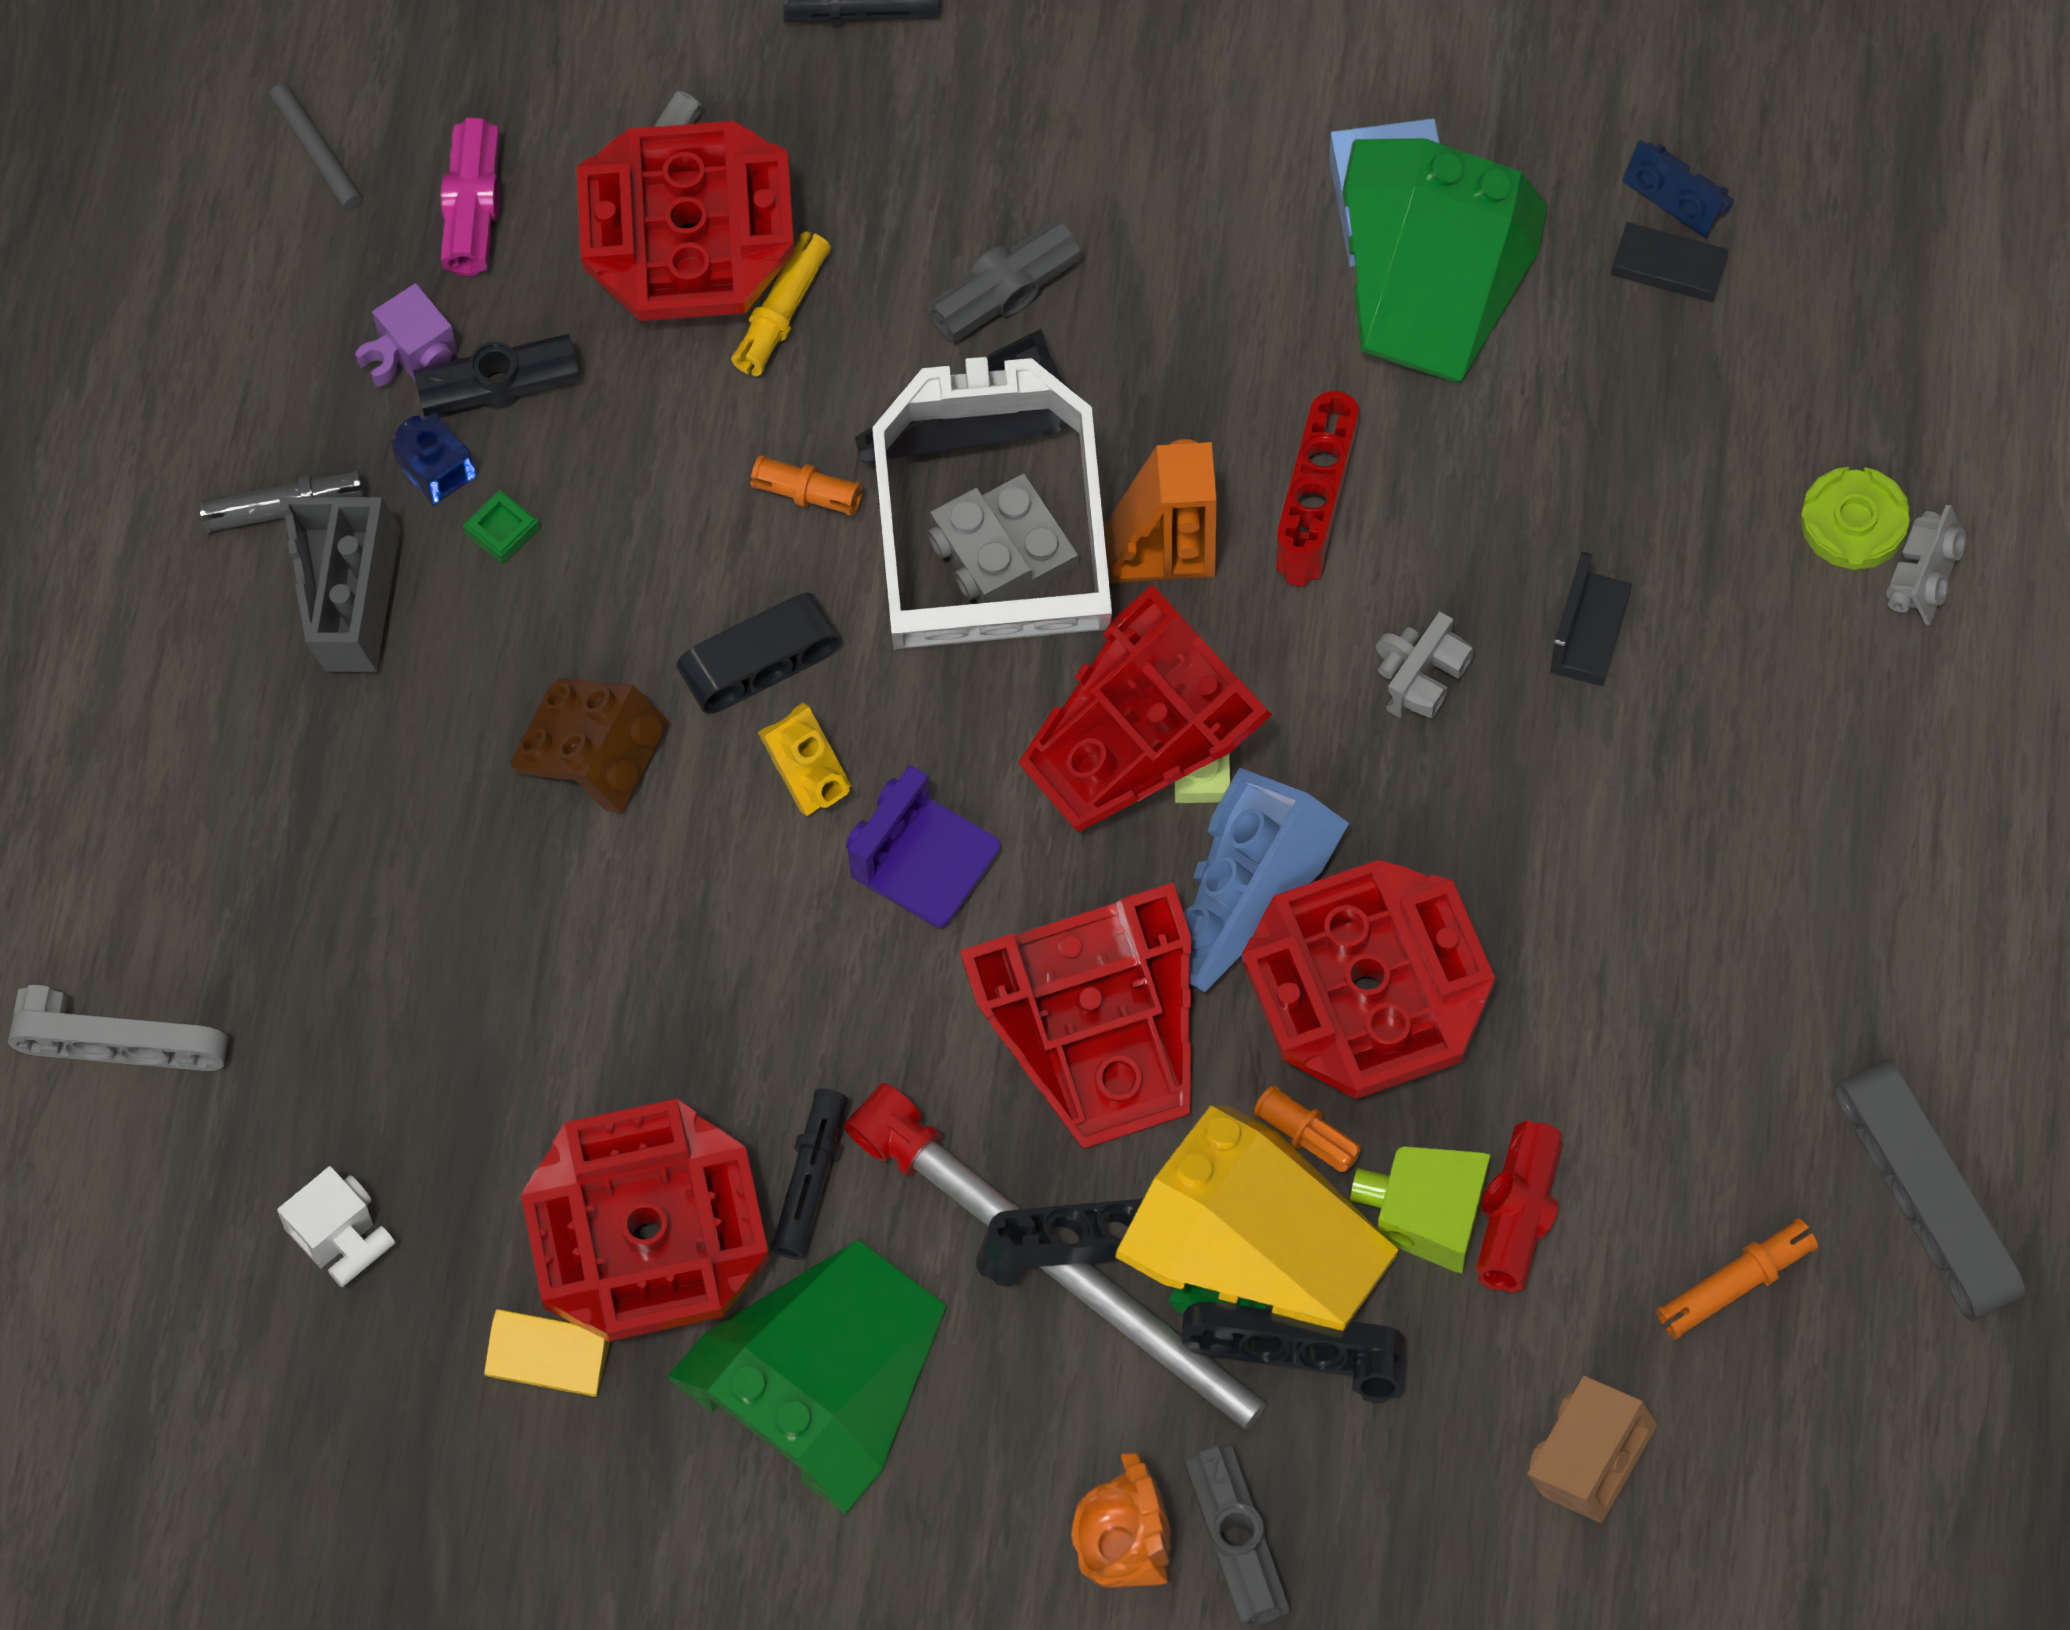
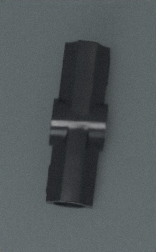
[413,334,580,417]

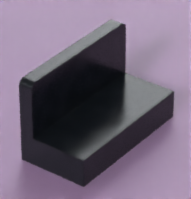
[1550,552,1632,686]

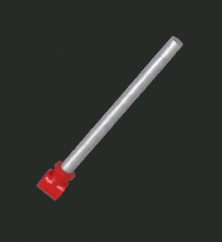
[843,1082,1267,1430]

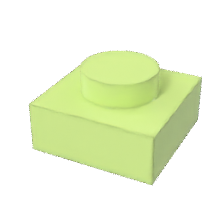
[1175,754,1230,803]

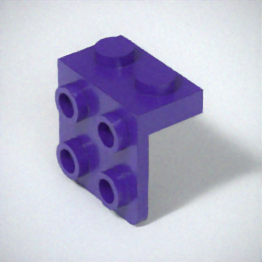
[846,764,1000,928]

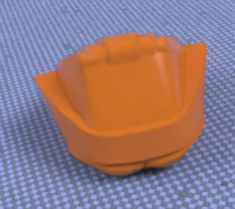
[1071,1453,1171,1588]

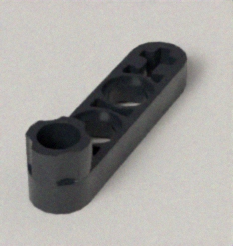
[976,1199,1143,1286]
[1182,1301,1405,1403]

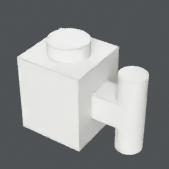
[277,1166,395,1287]

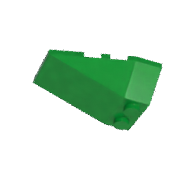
[1342,138,1548,384]
[667,1239,947,1516]

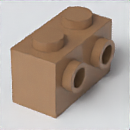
[1527,1376,1658,1524]

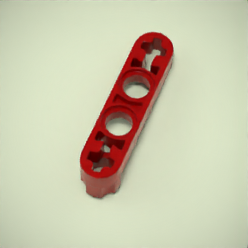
[1276,391,1358,586]

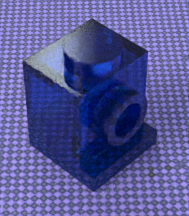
[391,412,476,506]

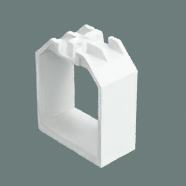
[872,357,1112,650]

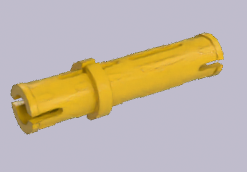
[731,231,831,376]

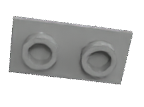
[1886,505,1966,625]

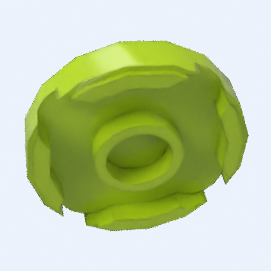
[1800,467,1910,570]

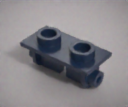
[1622,140,1734,238]

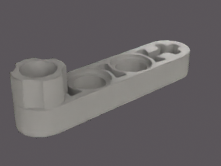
[8,985,228,1071]

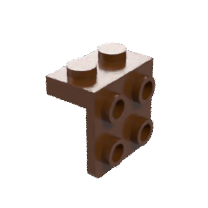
[511,678,669,813]

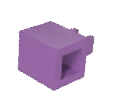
[355,283,458,387]

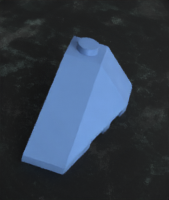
[1183,768,1349,992]

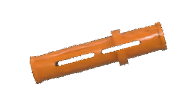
[1655,1218,1818,1340]

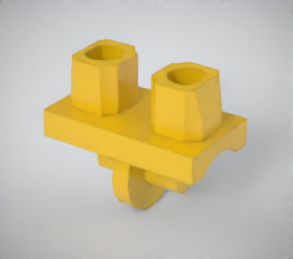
[758,703,851,816]

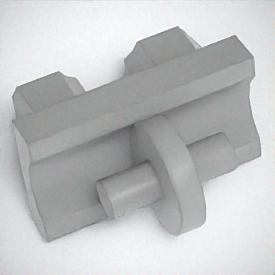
[1376,611,1474,719]

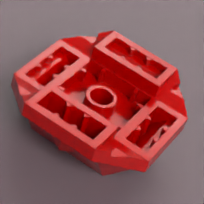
[521,1099,770,1341]

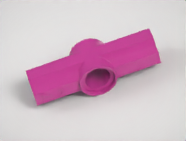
[441,118,500,277]

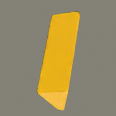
[484,1309,610,1397]

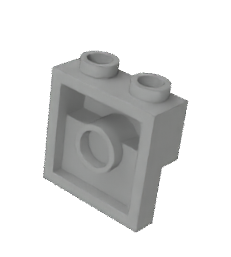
[927,474,1079,604]

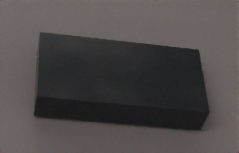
[1611,222,1729,302]

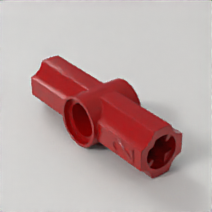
[1475,1120,1563,1293]

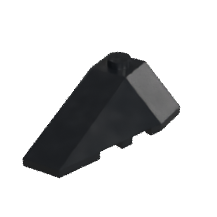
[855,329,1069,463]

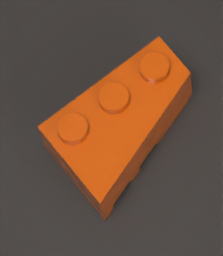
[1103,439,1216,583]

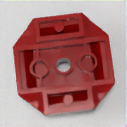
[576,121,795,321]
[1242,860,1495,1099]

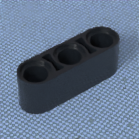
[676,593,841,714]

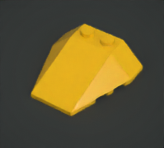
[1115,1105,1399,1331]

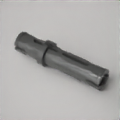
[199,469,365,534]

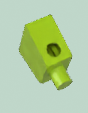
[1350,1146,1490,1274]

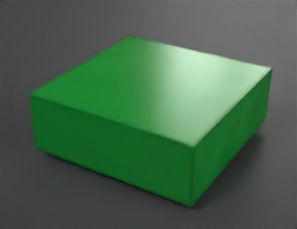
[462,489,540,565]

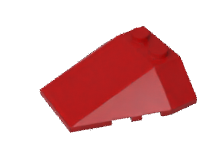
[1018,585,1272,832]
[959,882,1191,1149]

